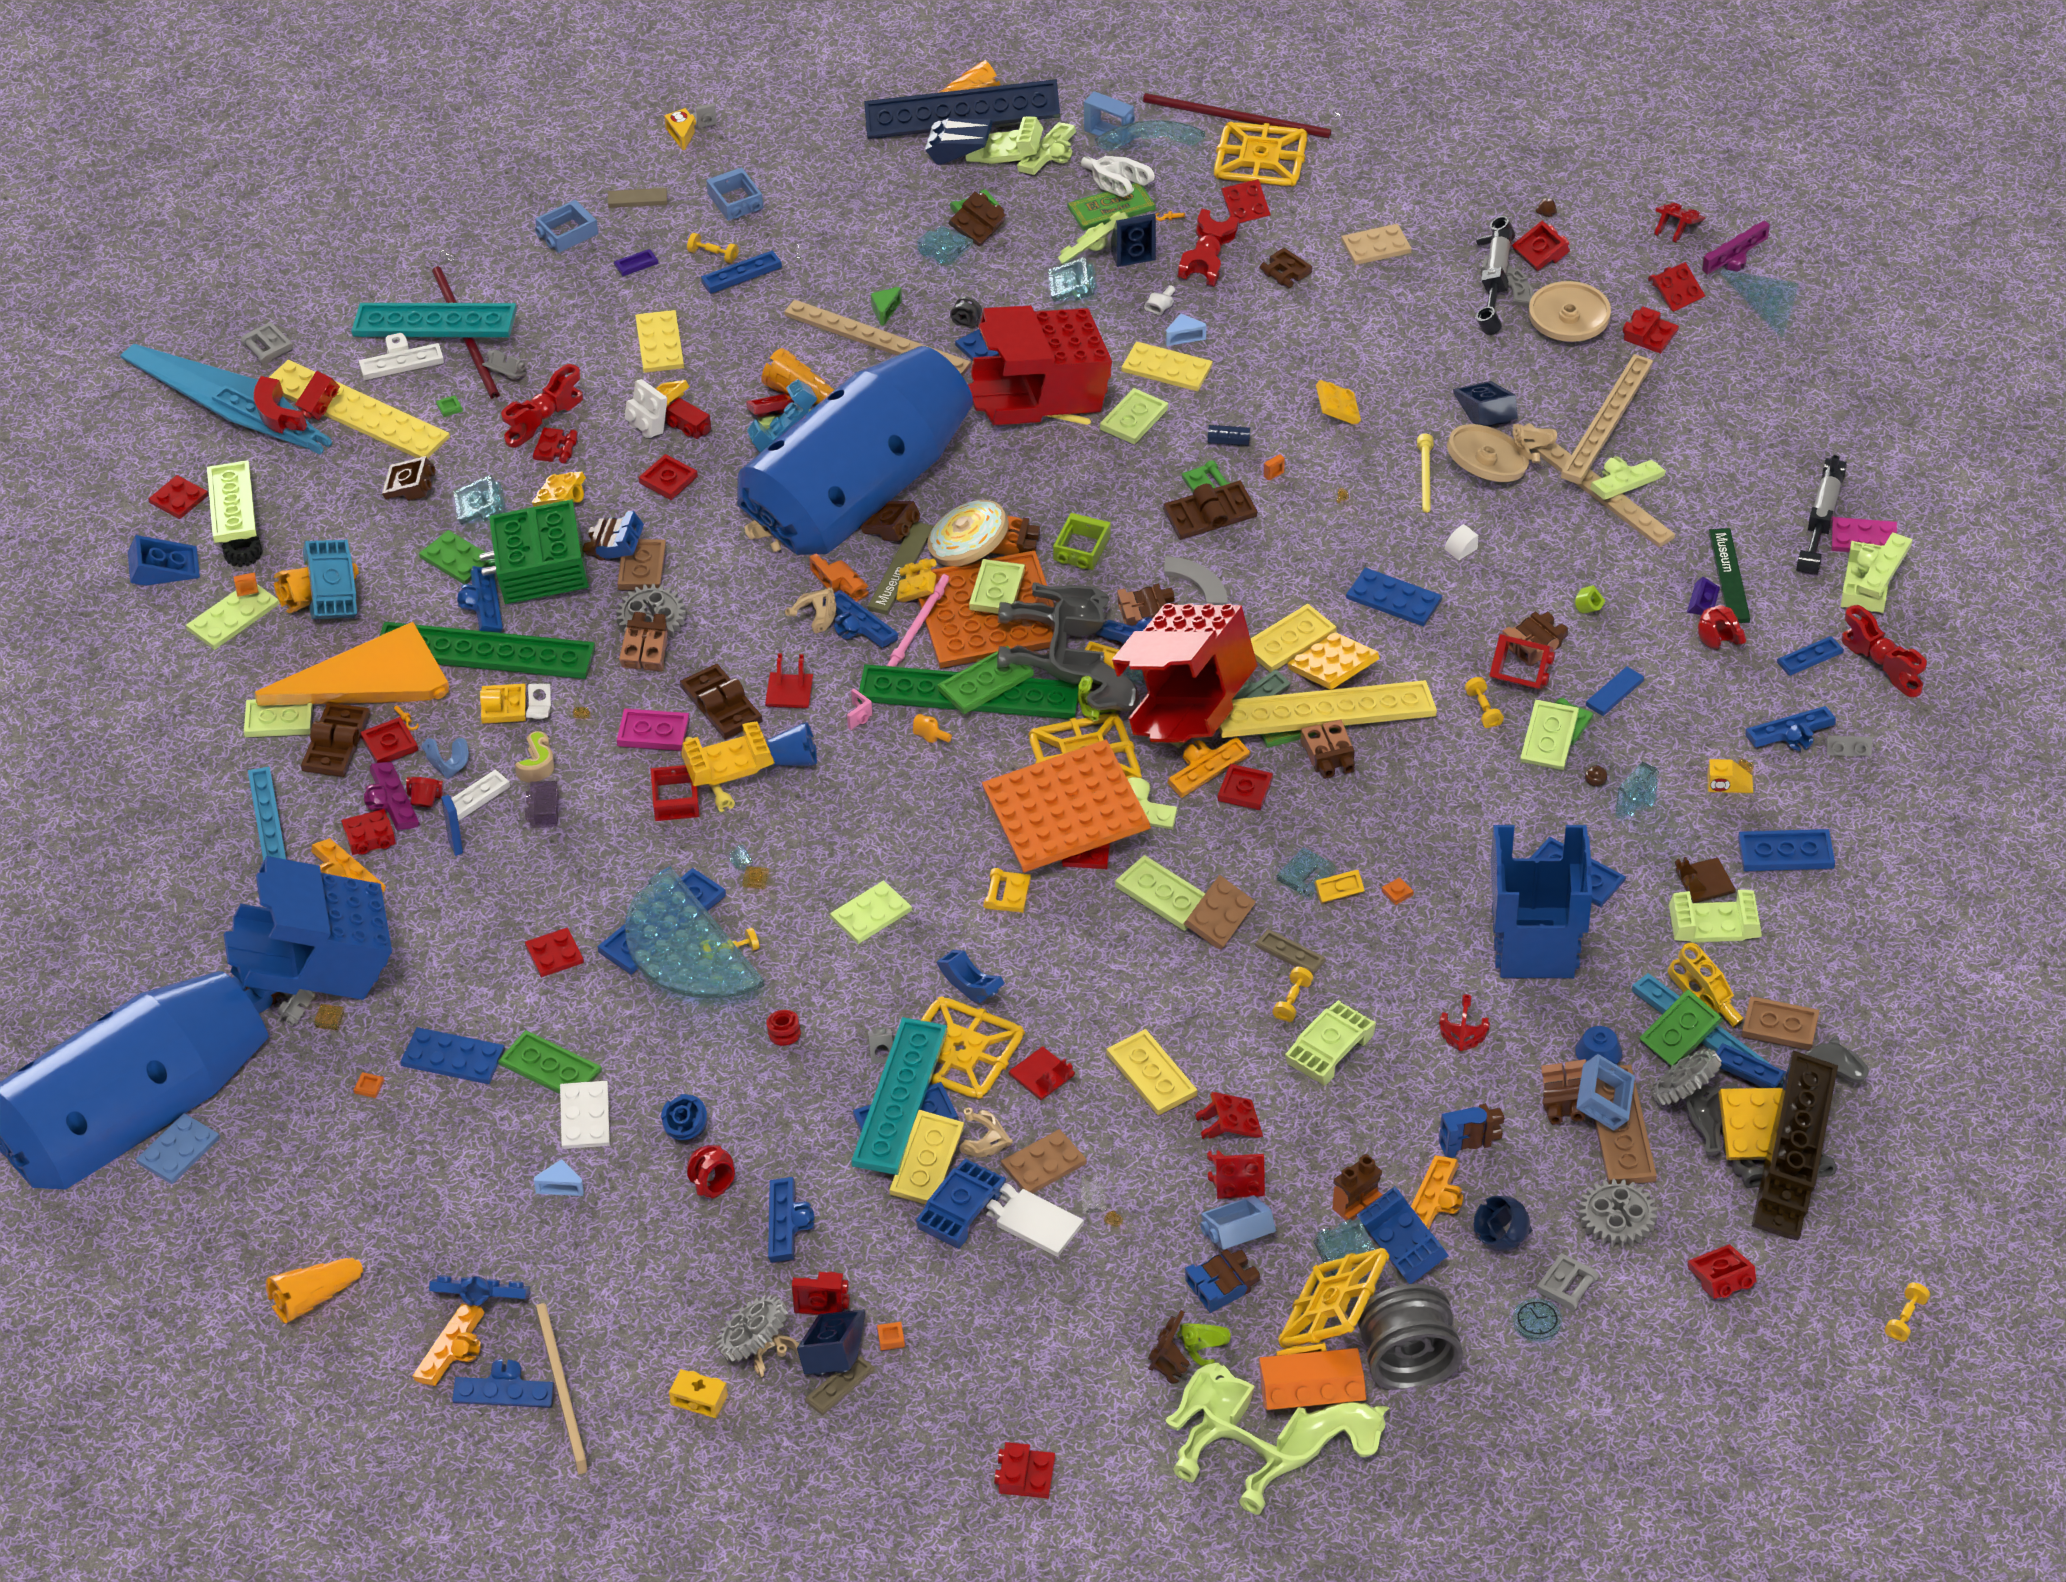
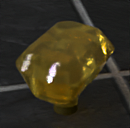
[1336,488,1349,503]
[573,707,590,719]
[1738,758,1754,774]
[1104,1210,1123,1227]

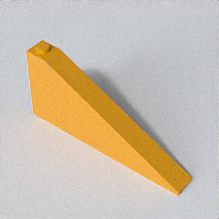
[255,622,449,706]

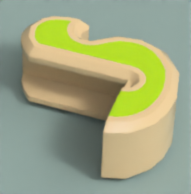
[515,731,554,782]

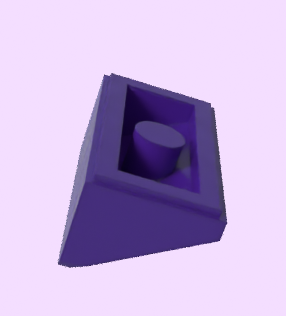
[1687,577,1720,615]

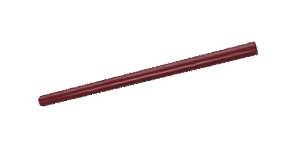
[1143,93,1332,139]
[432,266,500,399]

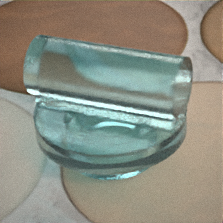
[729,845,752,869]

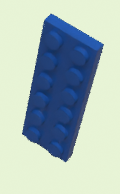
[597,868,726,974]

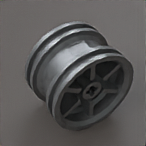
[1358,1284,1463,1390]

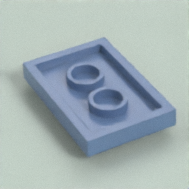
[136,1113,220,1185]

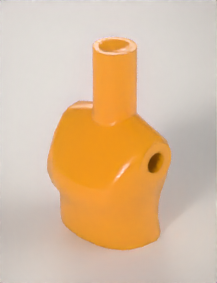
[913,714,952,743]

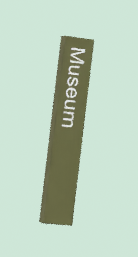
[868,522,934,615]

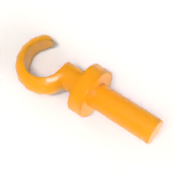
[1156,211,1185,221]
[394,705,419,730]

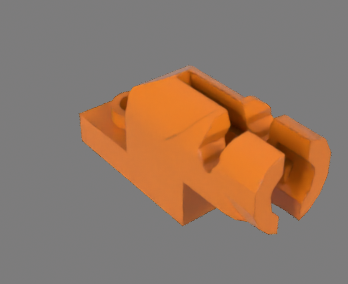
[809,553,869,602]

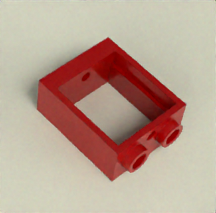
[1489,634,1555,690]
[650,765,700,821]

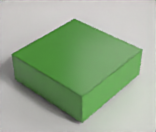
[436,395,463,417]

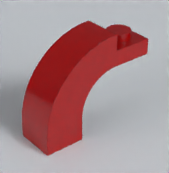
[254,376,307,434]

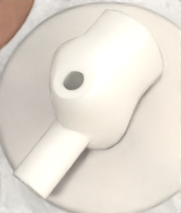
[1144,285,1175,315]

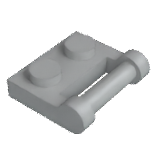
[240,322,293,365]
[1536,1253,1599,1312]

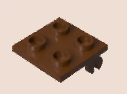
[1675,857,1736,903]
[1148,1310,1190,1384]

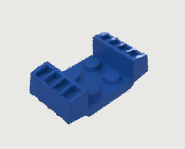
[916,1158,1006,1249]
[1357,1186,1449,1284]

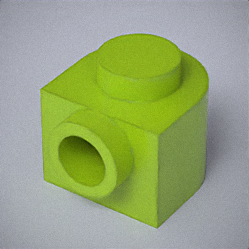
[1575,585,1606,614]

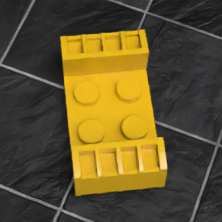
[681,722,775,786]

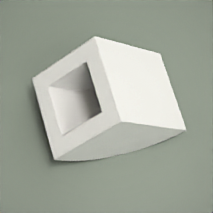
[1444,524,1478,560]

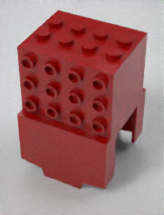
[968,305,1112,425]
[1112,603,1258,743]

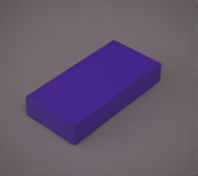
[614,249,659,277]

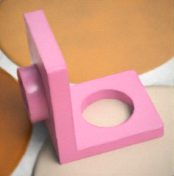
[847,689,872,730]

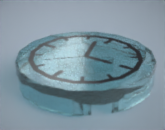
[1513,1298,1562,1342]

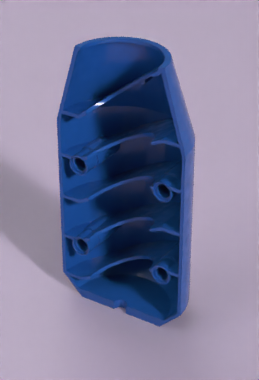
[737,346,974,555]
[0,971,269,1190]

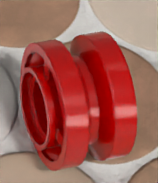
[766,1010,801,1046]

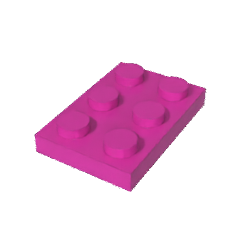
[1831,517,1897,552]
[617,708,690,751]

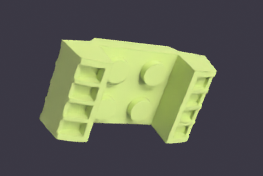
[965,117,1043,164]
[1840,541,1889,614]
[1669,890,1762,943]
[1285,1000,1376,1086]

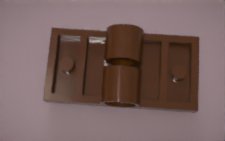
[1163,480,1258,540]
[680,664,762,739]
[301,702,370,777]

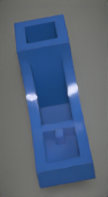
[936,950,1005,1003]

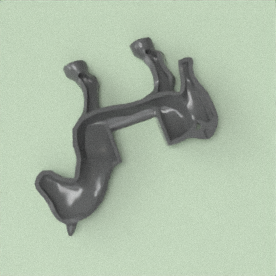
[997,582,1142,711]
[1686,1036,1869,1188]

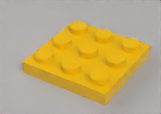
[1287,632,1380,690]
[1718,1088,1783,1160]

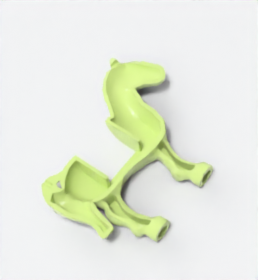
[1166,1363,1390,1515]

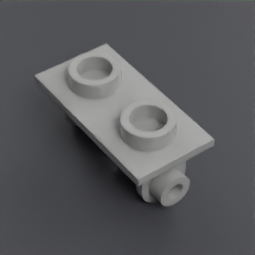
[482,349,527,379]
[1826,736,1873,757]
[277,989,315,1026]

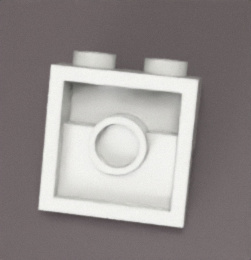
[625,379,667,438]

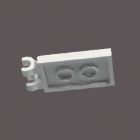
[986,1183,1084,1257]

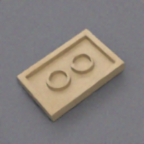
[1341,224,1412,265]

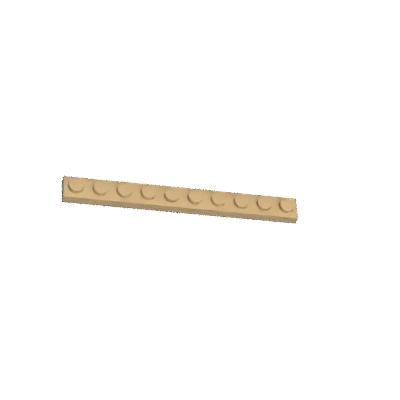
[784,299,971,376]
[1561,354,1653,484]
[1523,423,1675,548]

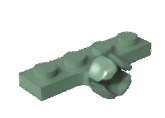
[1232,669,1291,700]

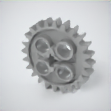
[616,584,686,637]
[1650,1049,1722,1105]
[1578,1179,1658,1248]
[716,1294,788,1362]

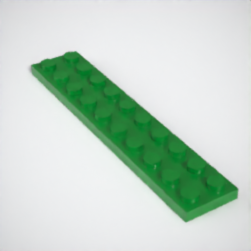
[379,621,595,679]
[858,664,1078,719]

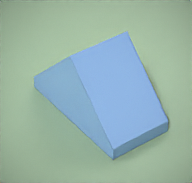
[1166,314,1206,346]
[534,1159,584,1196]

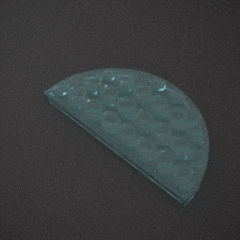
[625,866,765,999]

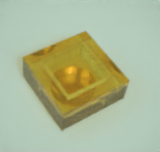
[742,866,769,890]
[314,1004,344,1030]

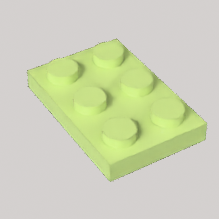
[1100,388,1168,445]
[969,559,1025,614]
[244,699,313,738]
[1520,699,1579,770]
[830,880,912,944]

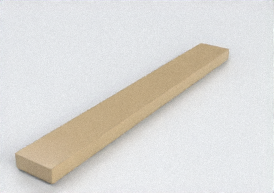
[536,1303,588,1475]

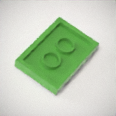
[419,530,489,584]
[1639,989,1723,1067]

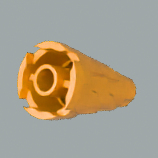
[938,60,1001,93]
[761,348,834,405]
[274,563,359,613]
[266,1257,363,1324]

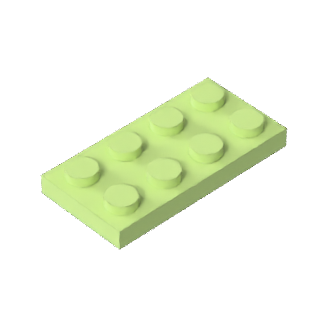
[186,584,280,650]
[1115,855,1205,931]

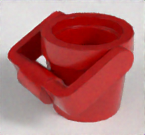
[406,777,443,807]

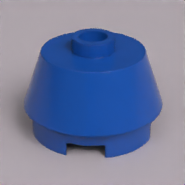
[1575,1026,1622,1065]
[661,1094,707,1140]

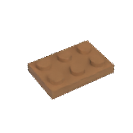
[617,539,666,590]
[1184,875,1256,950]
[1741,996,1820,1050]
[1001,1129,1087,1194]

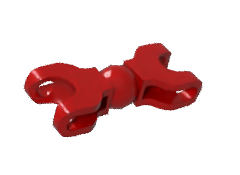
[1177,208,1239,287]
[501,364,583,448]
[1841,605,1927,697]

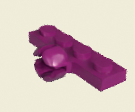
[1702,220,1770,275]
[364,762,419,830]

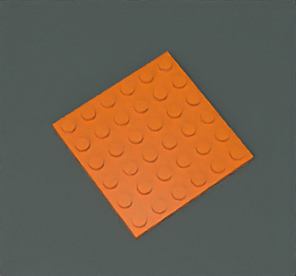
[917,550,1055,668]
[982,739,1151,873]

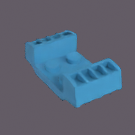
[747,379,817,453]
[303,539,357,619]

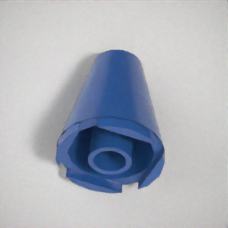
[766,722,817,766]

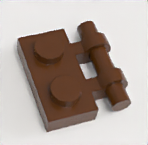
[1260,247,1312,288]

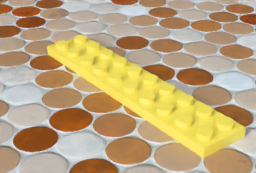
[269,360,450,458]
[1219,680,1437,738]

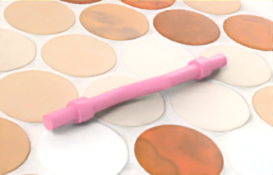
[887,574,950,667]

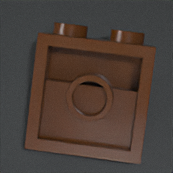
[949,191,1006,247]
[382,456,436,501]
[860,501,920,541]

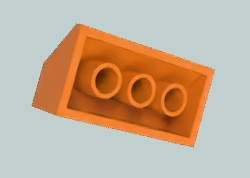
[1259,1348,1366,1410]

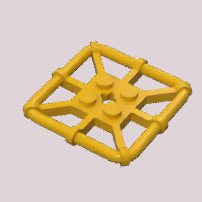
[1214,121,1307,187]
[1029,712,1142,779]
[921,996,1025,1099]
[1278,1248,1389,1348]

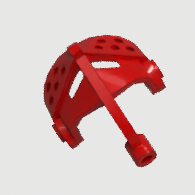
[1439,994,1490,1051]

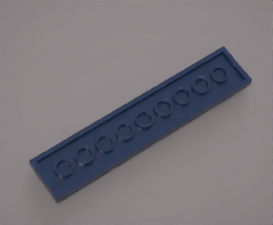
[864,79,1061,139]

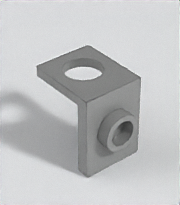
[693,103,717,128]
[868,1027,893,1064]

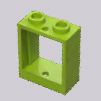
[1053,513,1111,570]

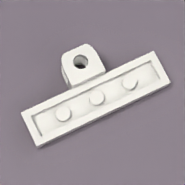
[359,333,444,380]

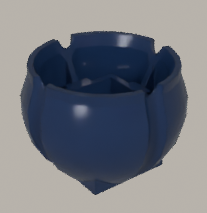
[1473,1195,1533,1251]

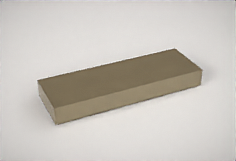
[608,188,667,208]
[1255,929,1326,976]
[805,1355,875,1416]

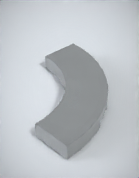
[1481,255,1534,307]
[1164,556,1228,605]

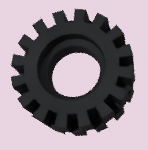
[222,535,262,567]

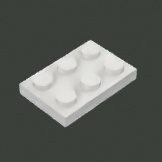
[560,1081,610,1149]

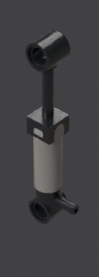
[1476,216,1515,335]
[1796,455,1847,575]

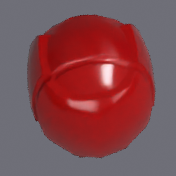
[1698,605,1747,649]
[687,1145,735,1199]

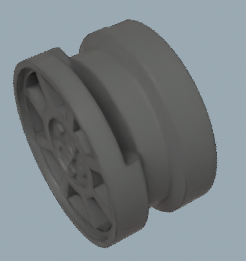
[950,297,982,328]

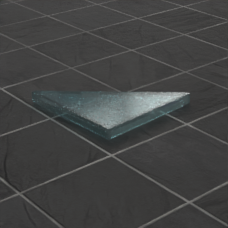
[1721,269,1799,337]

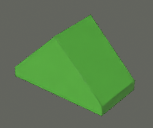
[871,287,902,326]

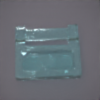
[1277,847,1337,899]

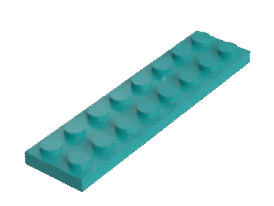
[351,303,517,337]
[851,1017,948,1175]

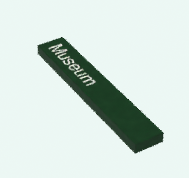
[1709,528,1751,623]

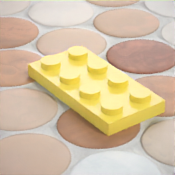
[635,310,684,373]
[1121,341,1213,391]
[1251,604,1337,673]
[1106,1029,1198,1116]
[890,1110,964,1205]

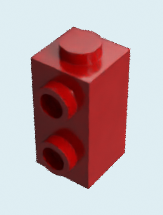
[295,371,340,421]
[666,398,711,440]

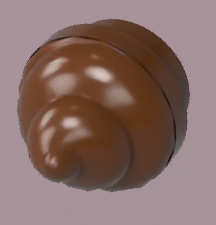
[1535,197,1557,217]
[1585,765,1607,786]

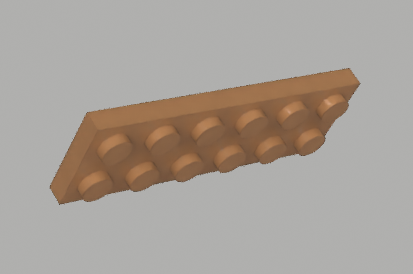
[1594,1065,1657,1184]

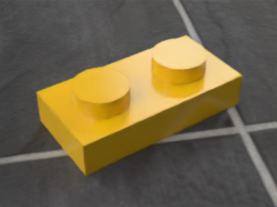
[1314,869,1365,903]

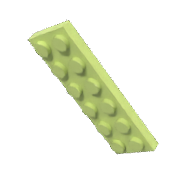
[207,460,257,543]

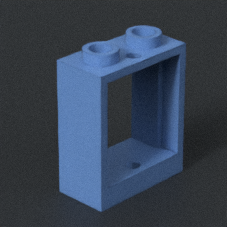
[1084,91,1135,146]
[706,167,763,221]
[535,200,598,253]
[1576,1054,1635,1130]
[1200,1195,1276,1250]

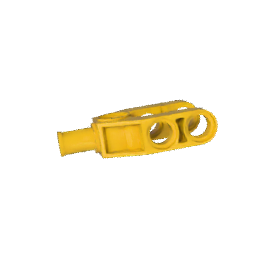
[1668,943,1744,1028]

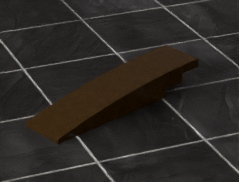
[1751,1050,1838,1241]

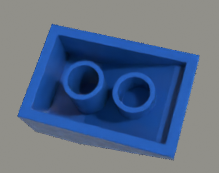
[128,535,200,586]

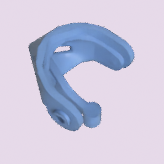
[421,738,469,779]

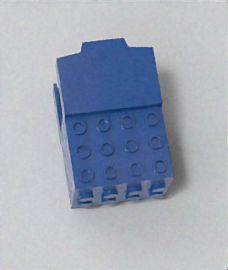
[1490,825,1592,978]
[223,856,392,1000]

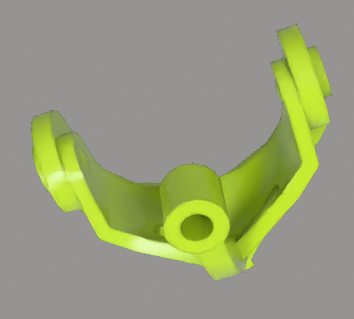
[1078,676,1117,721]
[1177,1323,1231,1366]

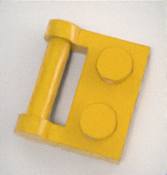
[983,868,1031,913]

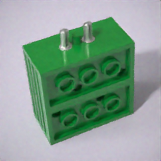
[479,499,589,604]

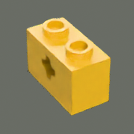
[669,1369,728,1418]

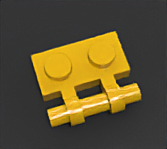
[896,558,936,602]

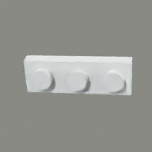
[451,770,510,821]

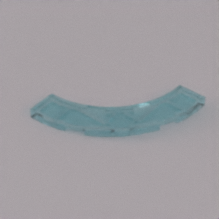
[1095,120,1206,151]

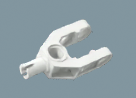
[1081,156,1154,197]

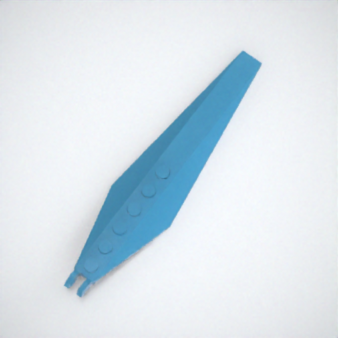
[120,343,332,455]

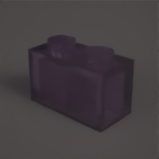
[525,781,559,828]

